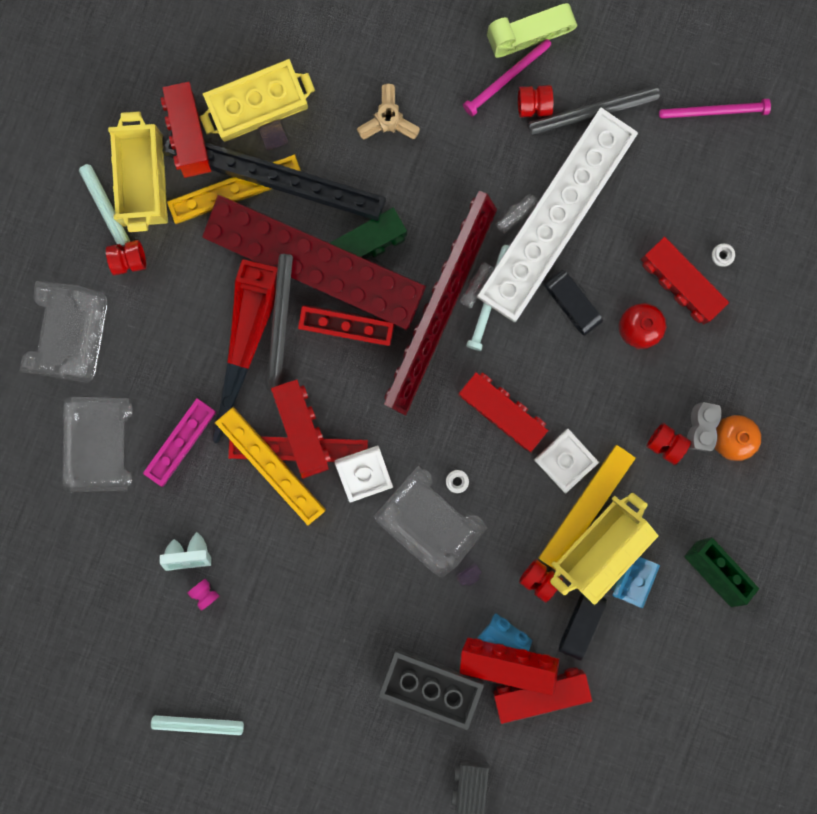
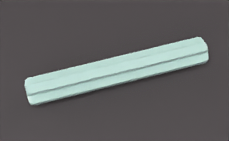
[79,164,130,247]
[151,715,244,735]

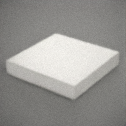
[533,429,599,494]
[334,445,393,502]

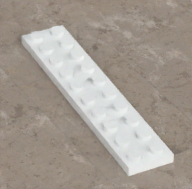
[477,108,638,322]

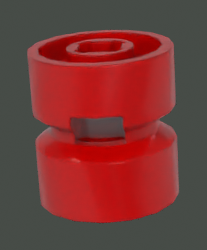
[518,85,553,117]
[106,240,147,276]
[646,422,691,465]
[519,559,563,603]

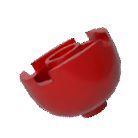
[619,303,667,349]

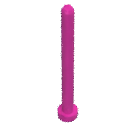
[463,39,551,117]
[659,98,771,119]

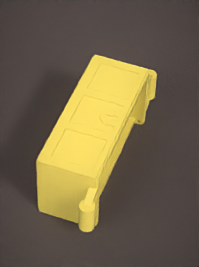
[200,59,315,142]
[108,111,168,232]
[550,493,658,605]

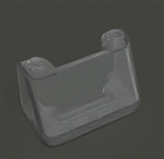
[19,281,107,383]
[62,397,132,492]
[374,466,488,577]

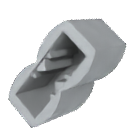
[687,402,721,451]

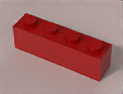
[160,82,211,178]
[640,237,729,325]
[298,305,395,346]
[458,372,549,452]
[271,379,331,479]
[460,638,560,696]
[493,667,592,724]

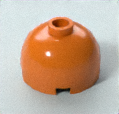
[715,415,761,461]

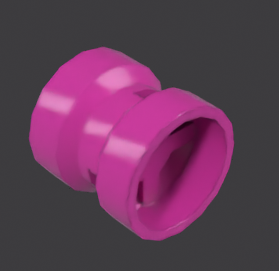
[187,578,220,611]

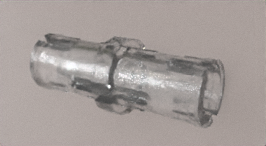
[495,193,538,234]
[459,262,494,309]

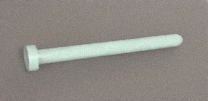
[466,245,509,351]

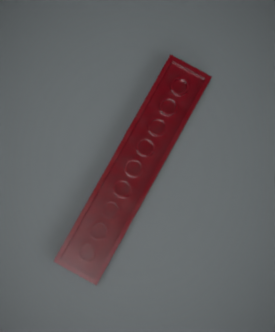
[384,191,497,416]
[202,195,426,329]

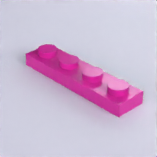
[143,398,217,487]

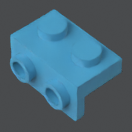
[612,557,660,608]
[477,614,532,651]

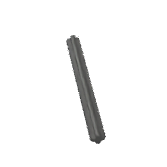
[528,86,660,135]
[267,254,293,391]

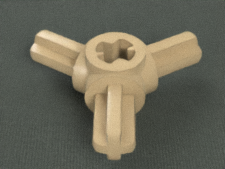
[357,84,420,140]

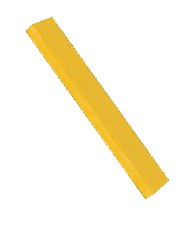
[167,154,301,224]
[215,407,326,525]
[538,445,636,570]

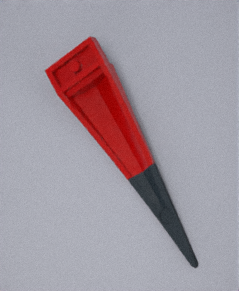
[213,259,278,443]

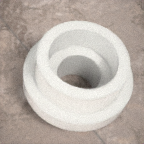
[712,243,735,267]
[446,470,469,493]

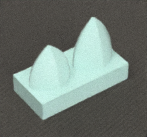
[160,532,211,571]

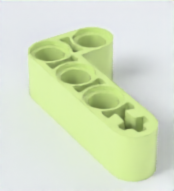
[487,3,577,58]

